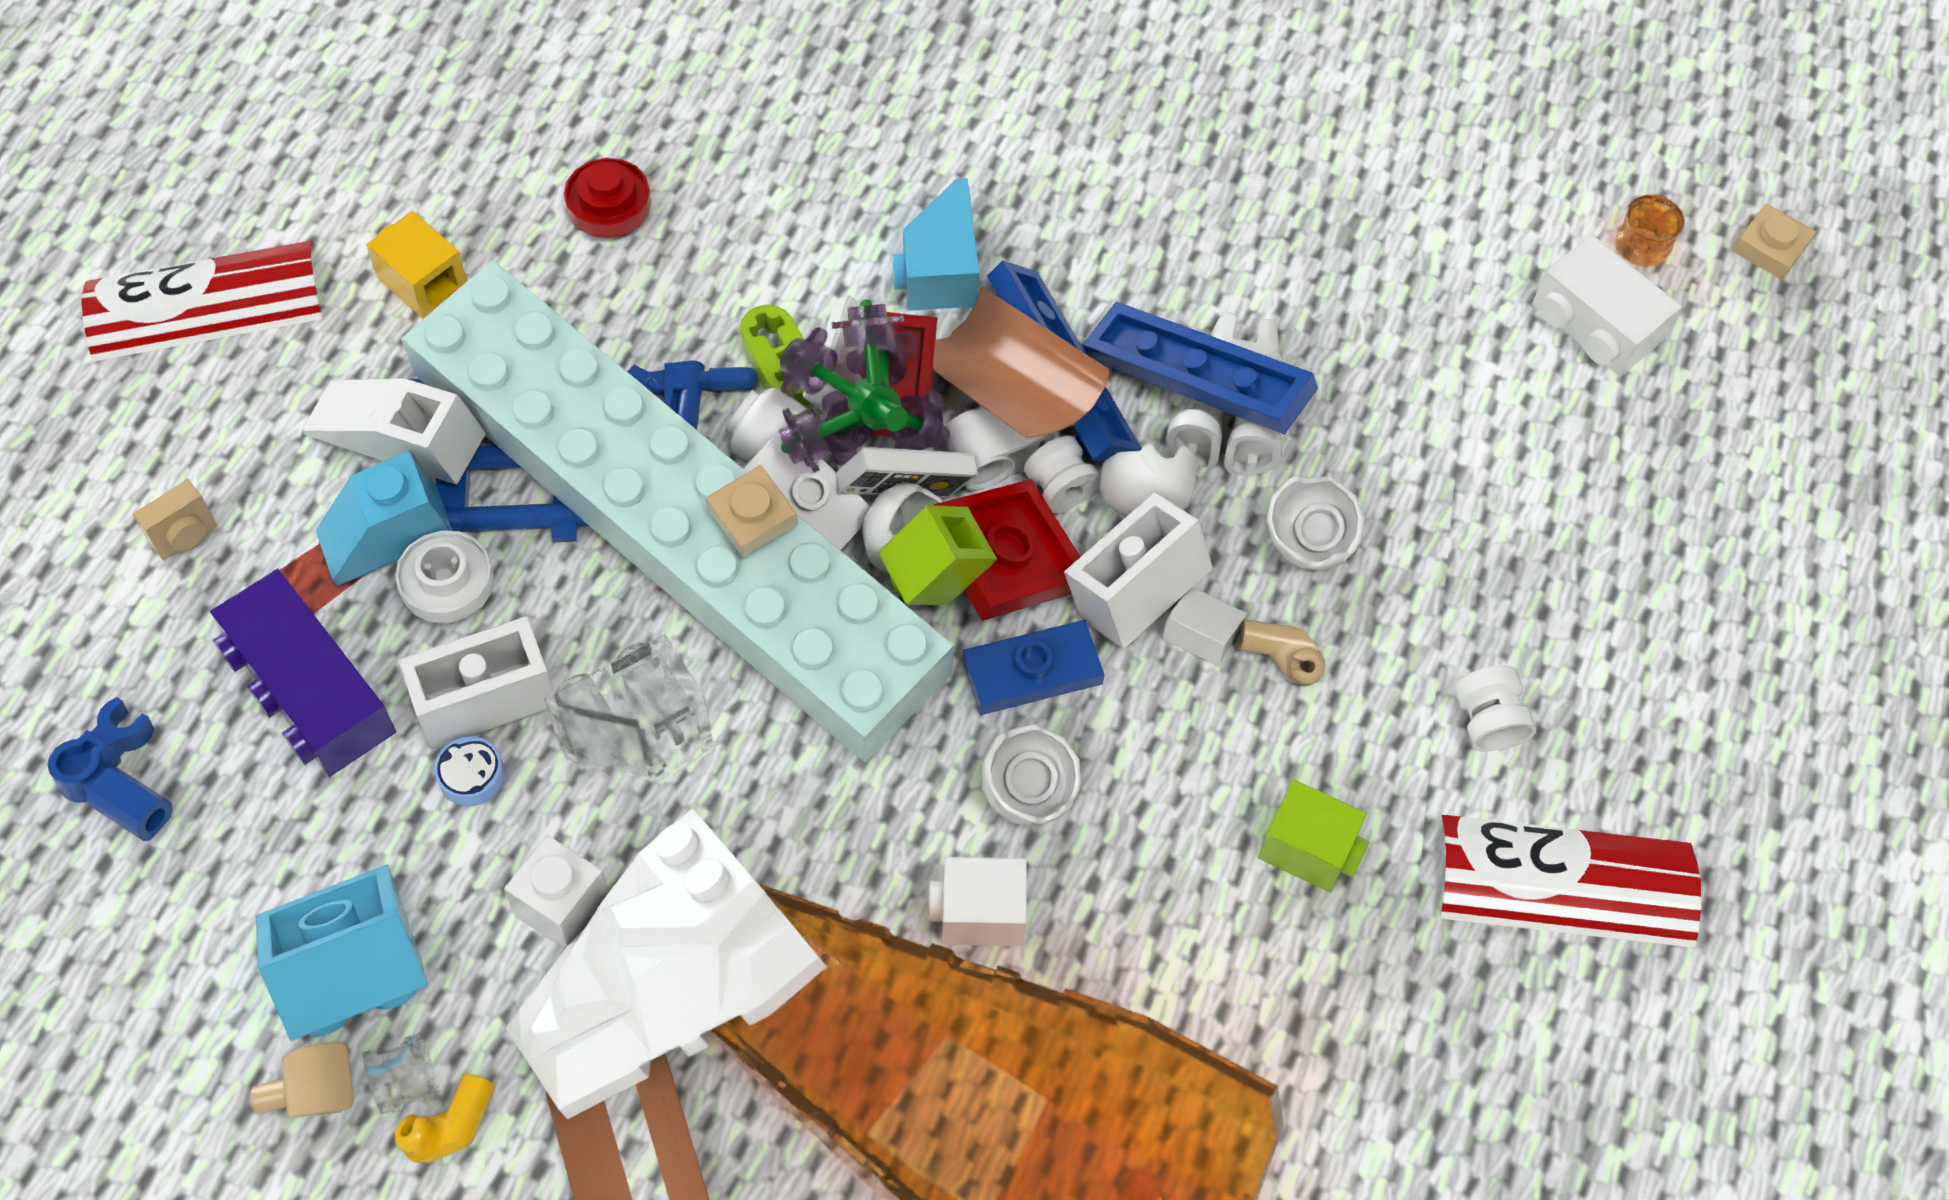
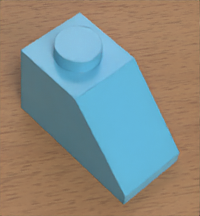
[892,178,979,311]
[316,450,453,587]

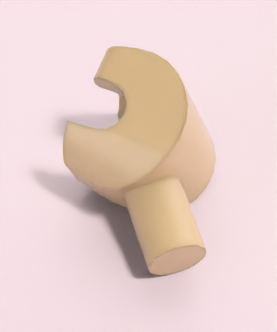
[250,1042,354,1118]

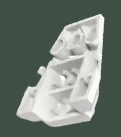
[506,809,827,1119]

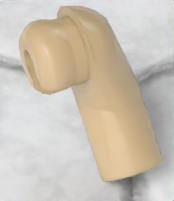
[1238,619,1326,686]

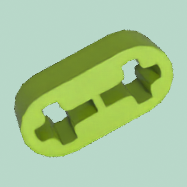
[740,305,815,407]

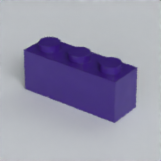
[210,568,397,778]

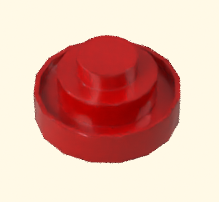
[564,158,652,238]

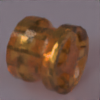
[1615,195,1685,267]

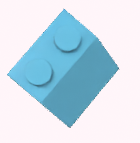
[256,864,428,1042]

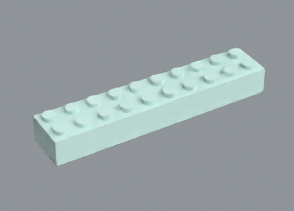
[401,259,954,763]

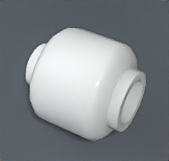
[725,388,821,463]

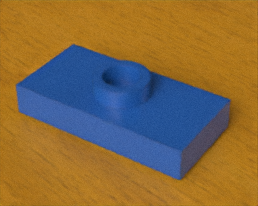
[962,620,1105,716]

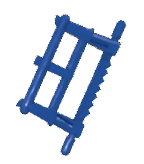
[409,360,758,542]

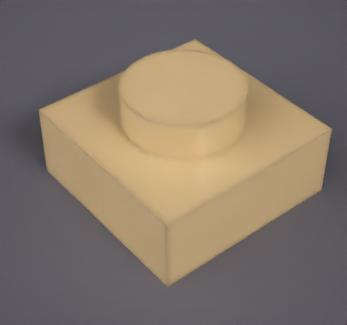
[1732,203,1816,280]
[706,465,798,558]
[132,479,218,561]

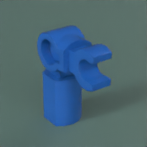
[47,697,172,841]

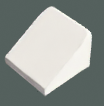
[1162,587,1247,667]

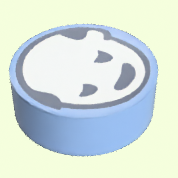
[434,736,505,806]

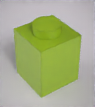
[878,505,997,605]
[1258,779,1370,893]

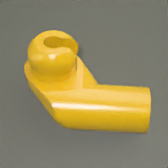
[395,1073,496,1163]

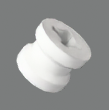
[1024,436,1101,513]

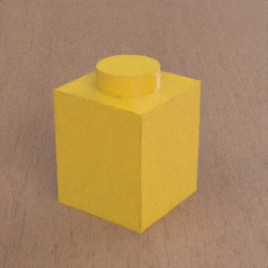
[366,210,467,319]

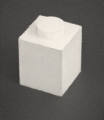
[504,835,609,949]
[929,857,1027,946]

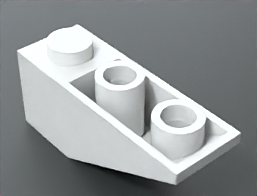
[301,378,486,485]

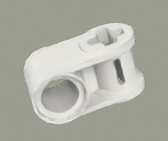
[940,408,1060,491]

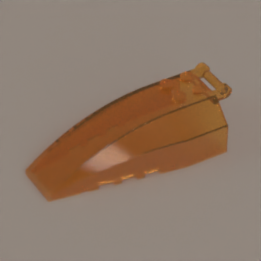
[706,883,1284,1200]

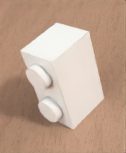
[1532,234,1682,377]
[1064,492,1213,649]
[398,616,558,750]

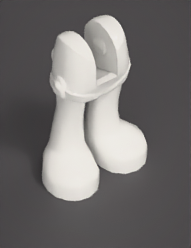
[1166,312,1283,476]

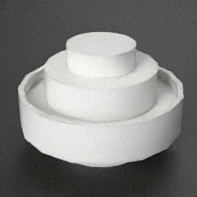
[395,530,494,623]

